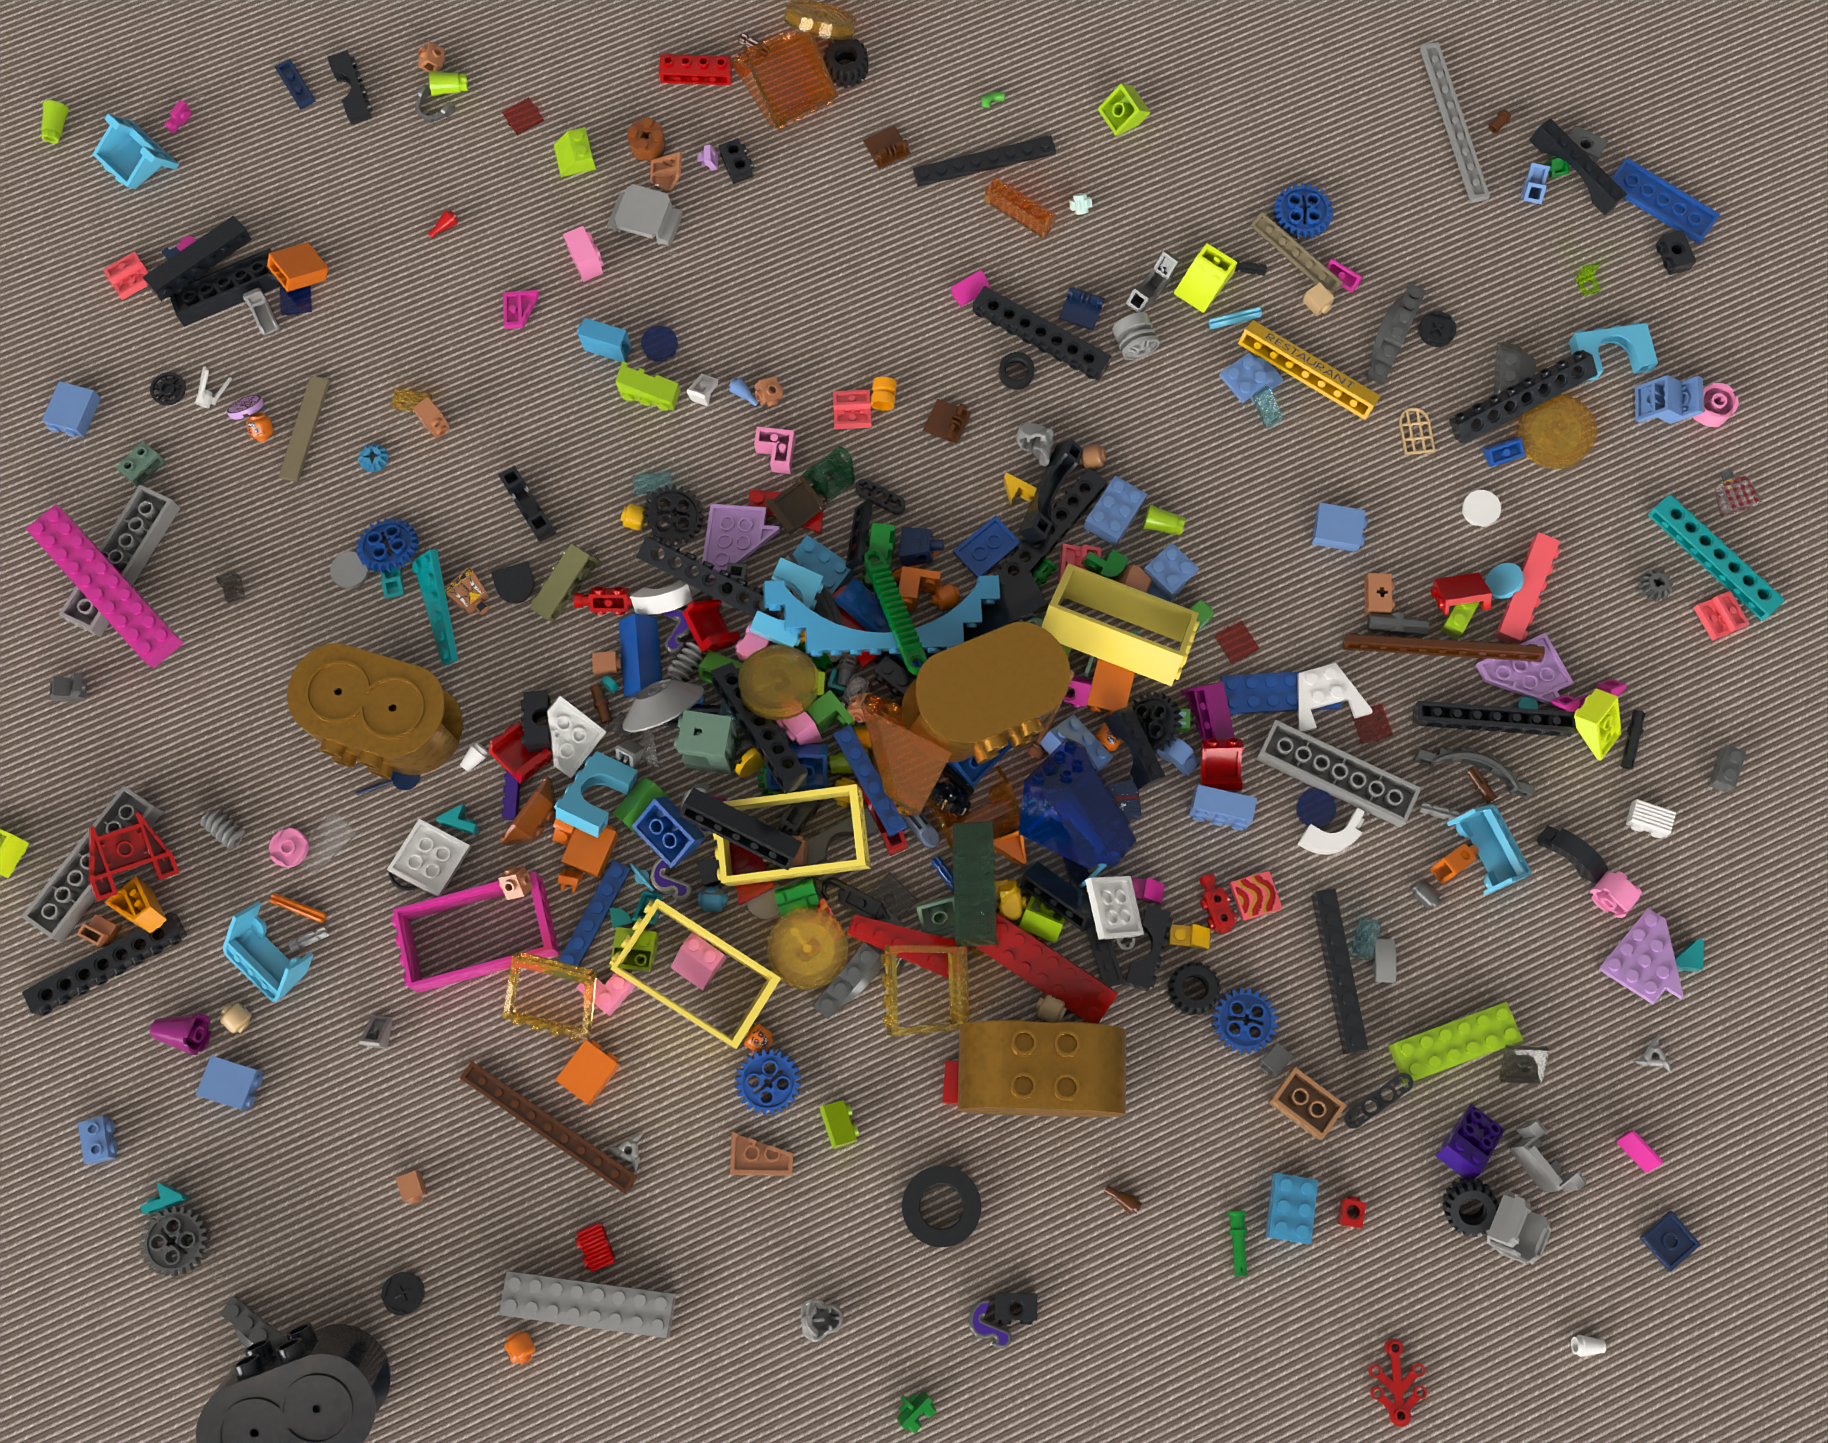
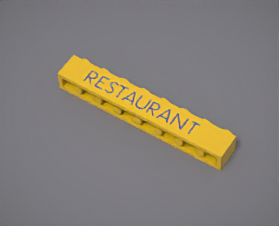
[1238,320,1381,420]

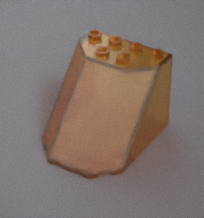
[730,29,839,130]
[861,694,952,816]

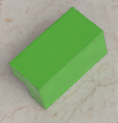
[612,777,670,835]

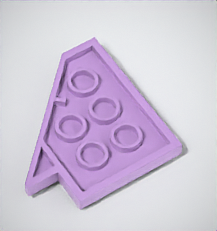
[702,504,781,578]
[1475,633,1574,709]
[1600,908,1683,1005]

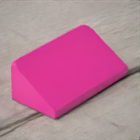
[1326,258,1363,293]
[951,270,991,307]
[1616,1130,1664,1172]

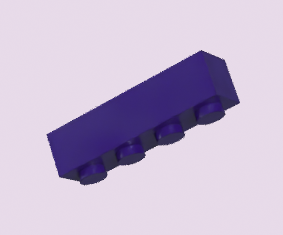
[502,770,521,820]

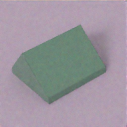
[916,895,963,936]

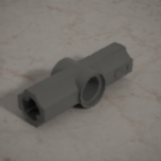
[1367,612,1429,636]

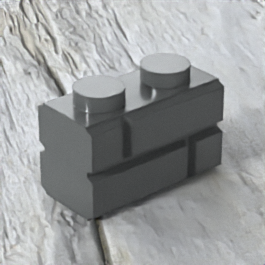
[1708,745,1746,793]

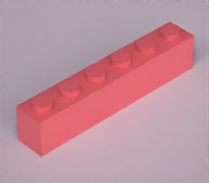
[1494,532,1560,644]

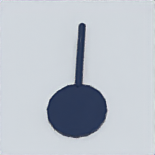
[356,771,420,795]

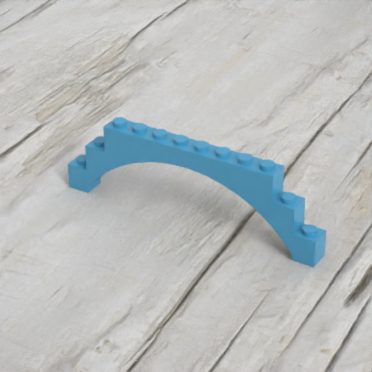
[763,575,1000,657]

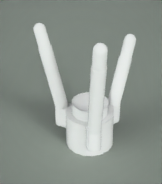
[195,366,232,408]

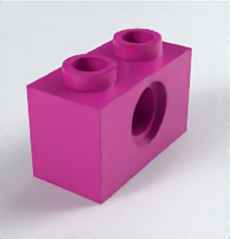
[1062,676,1092,708]

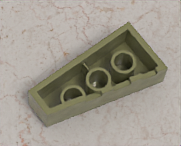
[530,543,601,622]

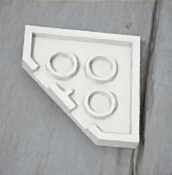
[547,696,606,778]

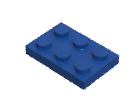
[953,516,1021,578]

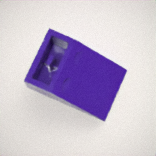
[1435,1104,1505,1181]

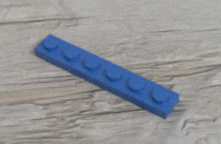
[833,725,907,837]
[556,860,632,976]

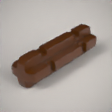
[739,33,770,58]

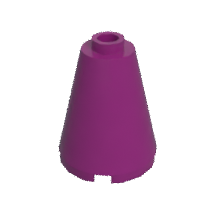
[149,1014,211,1055]

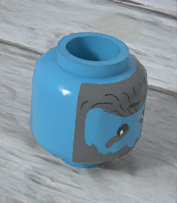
[698,886,728,912]

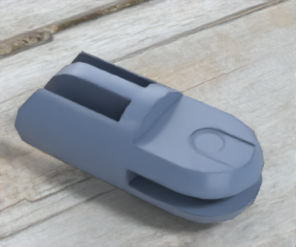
[903,806,940,848]

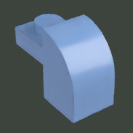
[1521,163,1550,204]
[1157,736,1200,776]

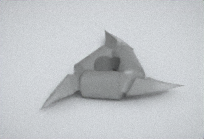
[1632,1034,1672,1074]
[606,1132,645,1174]

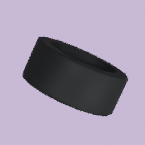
[999,352,1035,390]

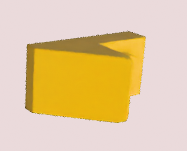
[1004,473,1037,506]
[1169,924,1210,949]

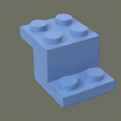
[1219,352,1284,403]
[1635,375,1704,424]
[1144,543,1199,602]

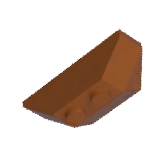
[499,776,556,846]

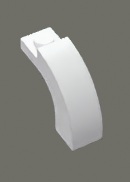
[630,574,701,615]
[1297,808,1365,855]

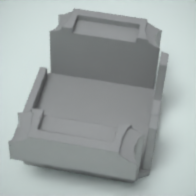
[607,184,683,247]
[1510,1119,1587,1192]
[1487,1191,1552,1265]

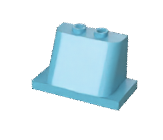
[92,113,179,189]

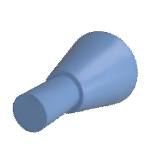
[729,377,760,407]

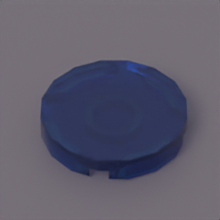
[641,326,678,362]
[1296,789,1336,828]

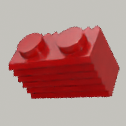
[575,1222,617,1272]

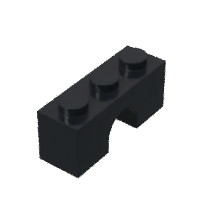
[521,690,552,753]

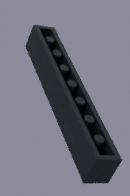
[1311,889,1368,1055]

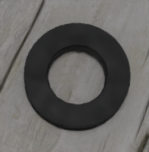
[902,1166,981,1247]

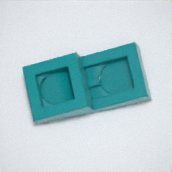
[381,566,405,599]

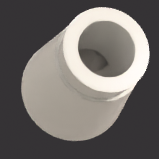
[460,742,488,772]
[1571,1335,1606,1357]

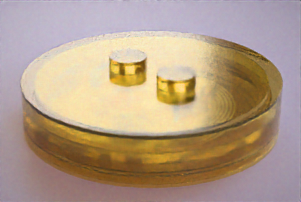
[784,0,856,40]
[1517,394,1597,469]
[739,645,818,720]
[767,907,848,990]

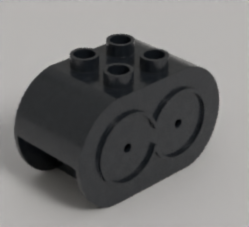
[196,1323,391,1443]

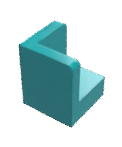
[827,669,852,697]

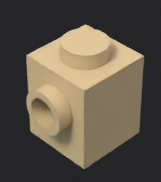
[1303,282,1334,316]

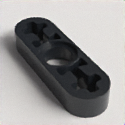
[855,479,905,515]

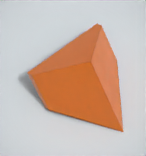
[990,830,1027,868]

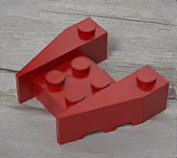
[89,811,179,901]

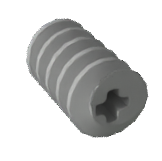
[666,642,706,682]
[200,809,245,851]

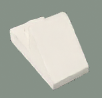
[687,373,719,406]

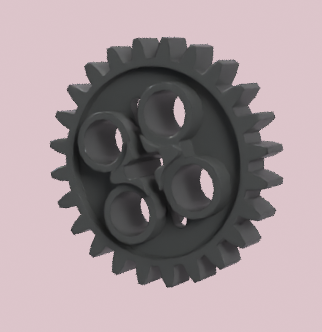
[139,1206,211,1276]

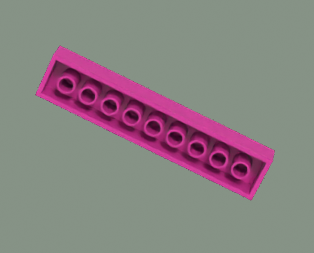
[26,504,184,669]

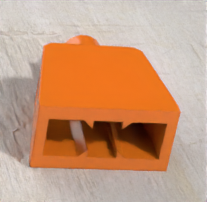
[1429,843,1479,885]

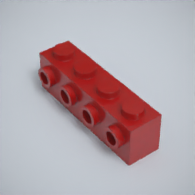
[659,53,733,85]

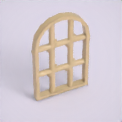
[1399,408,1435,455]

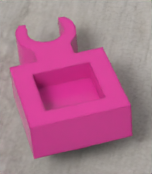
[164,100,192,134]

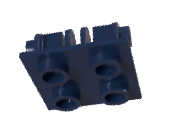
[1059,287,1105,330]

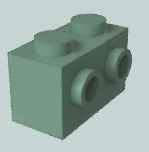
[116,441,165,487]

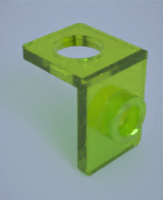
[1575,262,1601,296]

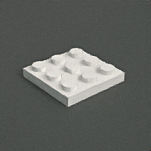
[387,819,471,897]
[1085,876,1144,940]

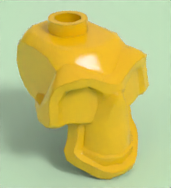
[980,878,1027,921]

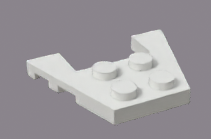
[1297,663,1373,733]

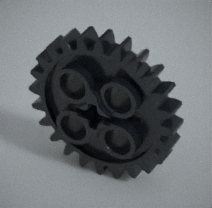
[642,485,704,546]
[1128,692,1183,754]

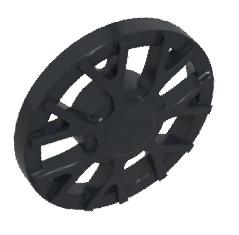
[150,372,186,406]

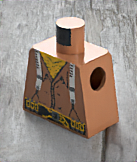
[445,567,489,615]

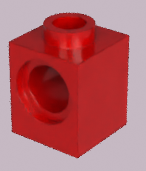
[1338,1195,1366,1228]

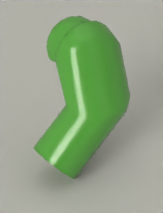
[981,92,1005,108]

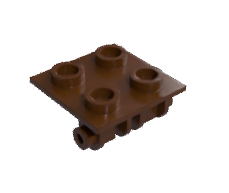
[863,126,911,169]
[923,399,972,444]

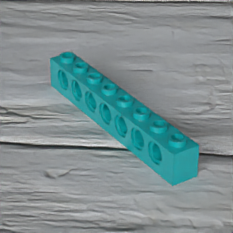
[1648,494,1785,621]

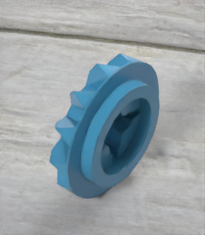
[358,443,389,472]

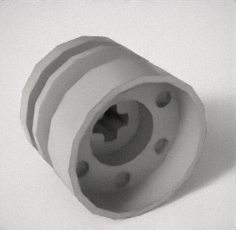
[1112,312,1160,360]

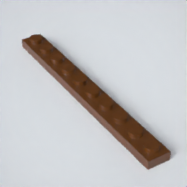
[1343,633,1545,662]
[460,1061,638,1195]

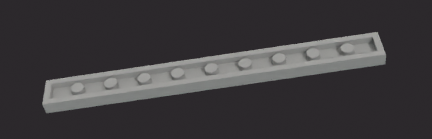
[1420,42,1490,203]

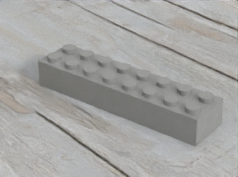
[58,485,180,637]
[1256,720,1421,828]
[21,785,163,942]
[499,1271,677,1338]

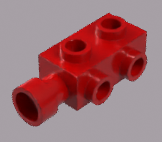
[574,586,633,615]
[1199,873,1237,935]

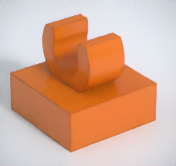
[558,868,583,893]

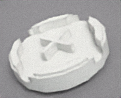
[1462,490,1501,527]

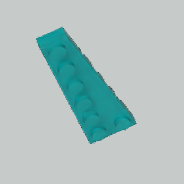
[412,549,458,666]

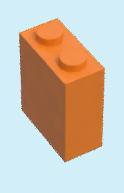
[267,242,328,292]
[1086,659,1135,715]
[561,825,619,879]
[555,1040,621,1106]

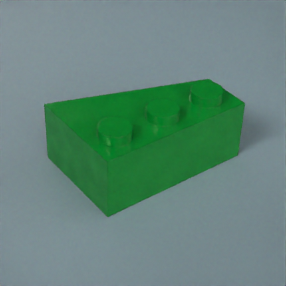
[862,522,896,590]

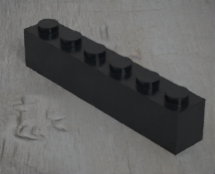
[142,216,252,301]
[679,787,802,870]

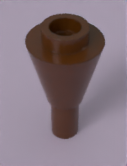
[1104,1185,1142,1215]

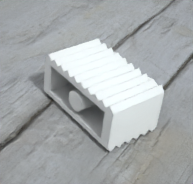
[1626,799,1676,838]

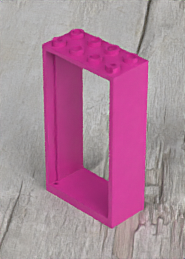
[391,871,560,993]

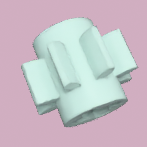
[1069,193,1093,215]

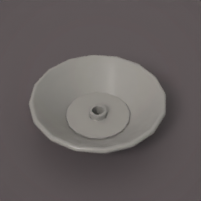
[622,679,705,732]

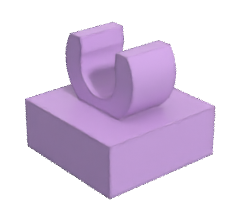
[697,145,718,171]

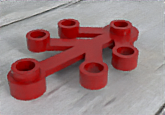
[1368,1339,1427,1427]

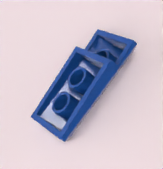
[619,613,662,698]

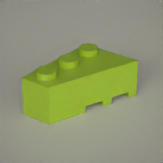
[616,361,681,411]

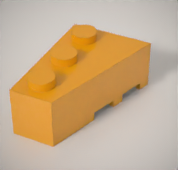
[105,876,167,933]

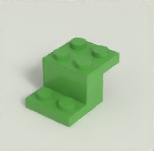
[794,690,856,733]

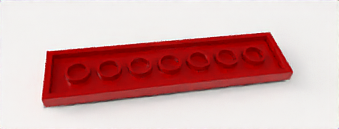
[960,903,1118,1024]

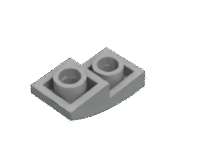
[1372,938,1396,983]

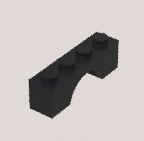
[327,50,373,125]
[498,465,556,543]
[1105,706,1165,790]
[1124,905,1173,992]

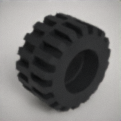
[823,37,868,88]
[1167,962,1221,1016]
[1442,1177,1499,1237]

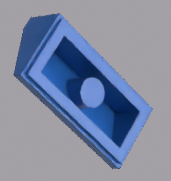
[1482,437,1525,467]

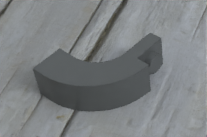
[1126,250,1181,312]

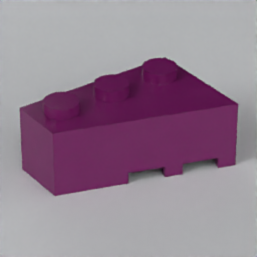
[1180,682,1235,740]

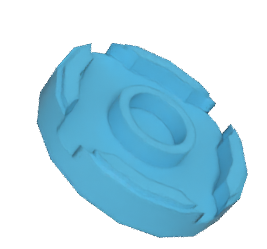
[1485,563,1525,599]

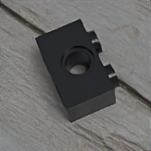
[1656,229,1696,275]
[994,1293,1037,1325]

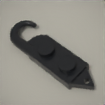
[821,877,890,920]

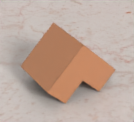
[76,914,121,948]

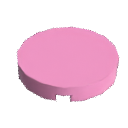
[269,828,309,868]

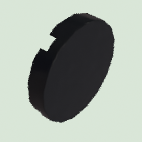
[1419,311,1456,347]
[381,1272,425,1315]

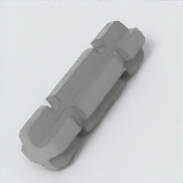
[1420,802,1460,821]
[288,926,329,951]

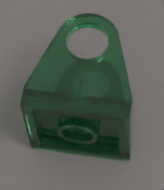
[802,446,855,503]

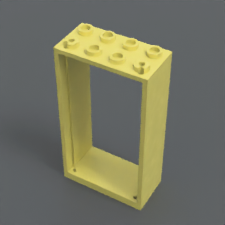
[1041,563,1200,686]
[713,784,871,886]
[609,899,781,1049]

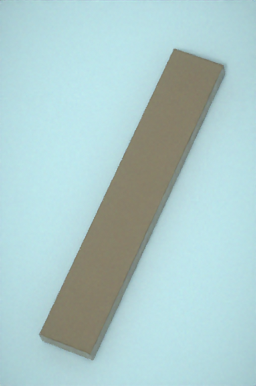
[1250,211,1343,294]
[278,376,330,483]

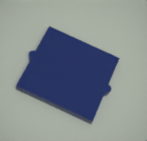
[280,285,312,316]

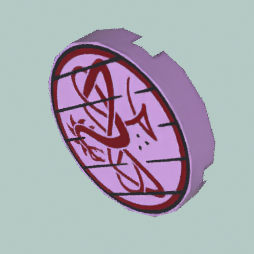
[226,394,264,420]

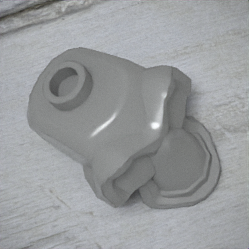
[1016,422,1054,466]
[801,1299,843,1342]

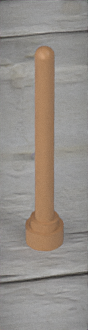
[1027,670,1074,759]

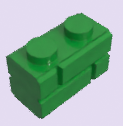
[774,878,820,917]

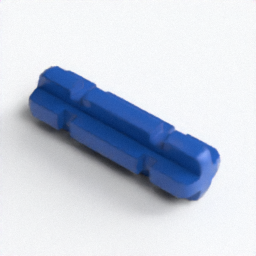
[931,856,960,892]

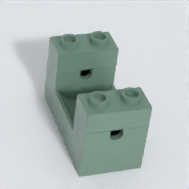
[674,710,739,775]

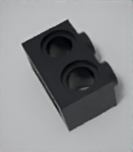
[718,138,754,184]

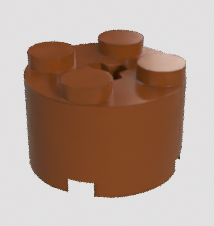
[627,117,666,162]

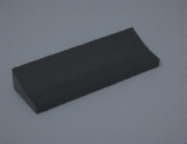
[170,248,282,327]
[940,572,1048,652]

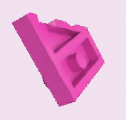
[503,290,539,329]

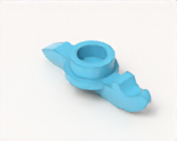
[630,863,655,892]

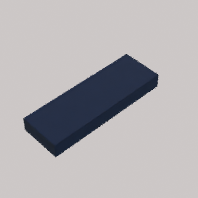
[275,59,316,110]

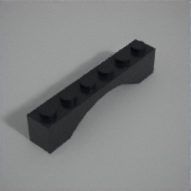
[1529,118,1627,215]
[1018,439,1083,543]

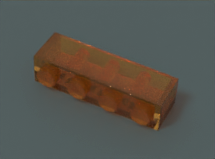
[985,177,1056,239]

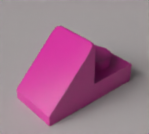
[1131,877,1165,905]

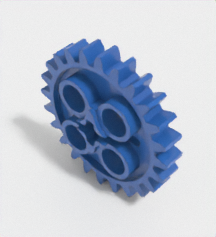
[1273,183,1334,239]
[356,518,419,573]
[1212,987,1279,1055]
[735,1047,801,1115]

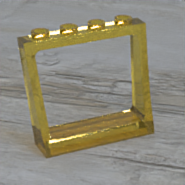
[881,945,969,1036]
[502,951,597,1041]

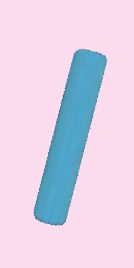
[1208,307,1262,329]

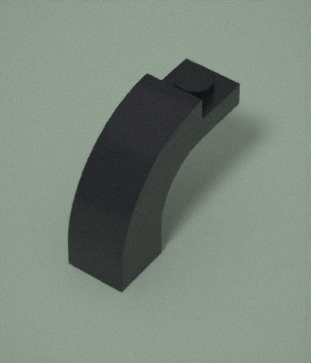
[1536,825,1608,884]

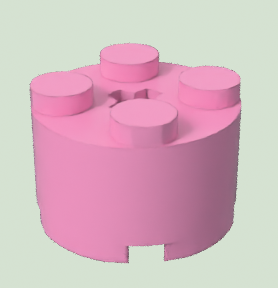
[1693,383,1739,427]
[1590,871,1642,918]

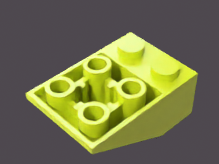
[1174,243,1237,313]

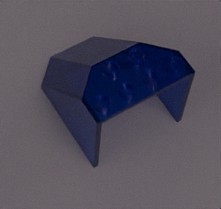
[1019,738,1136,868]

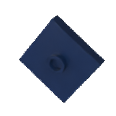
[1639,1211,1701,1272]

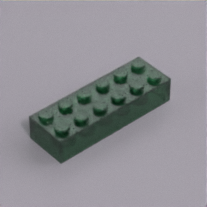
[952,821,998,947]

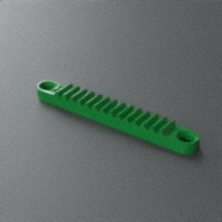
[864,549,927,675]

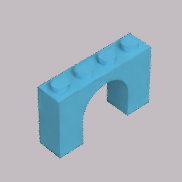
[1569,322,1658,381]
[749,557,825,650]
[554,751,638,838]

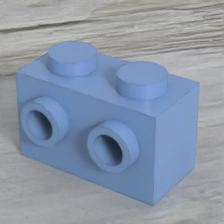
[78,1116,118,1164]

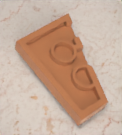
[730,1132,793,1176]

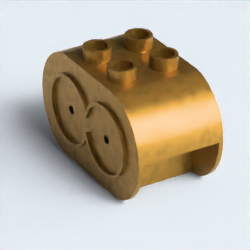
[902,622,1070,764]
[287,643,463,779]
[957,1020,1126,1117]

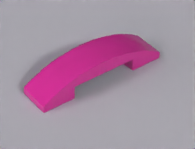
[1551,679,1626,712]

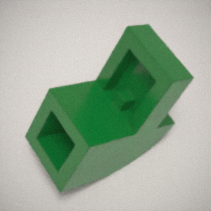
[1080,549,1129,580]

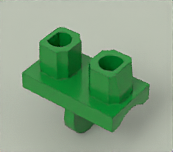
[896,1390,937,1433]

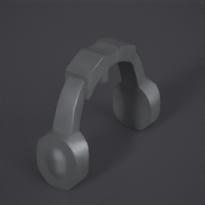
[415,85,455,123]

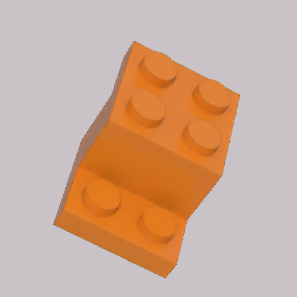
[899,566,941,612]

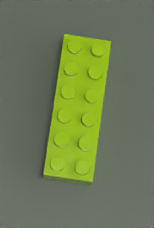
[1388,1002,1524,1084]

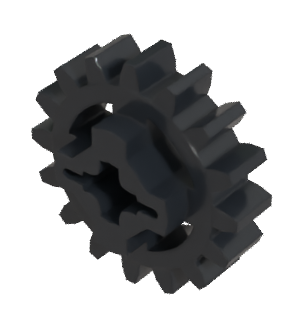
[930,781,971,817]

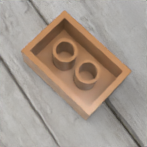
[1268,1067,1347,1140]

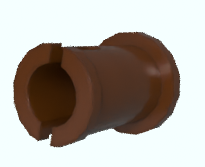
[1489,110,1511,133]

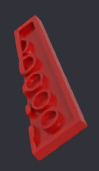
[846,915,971,982]

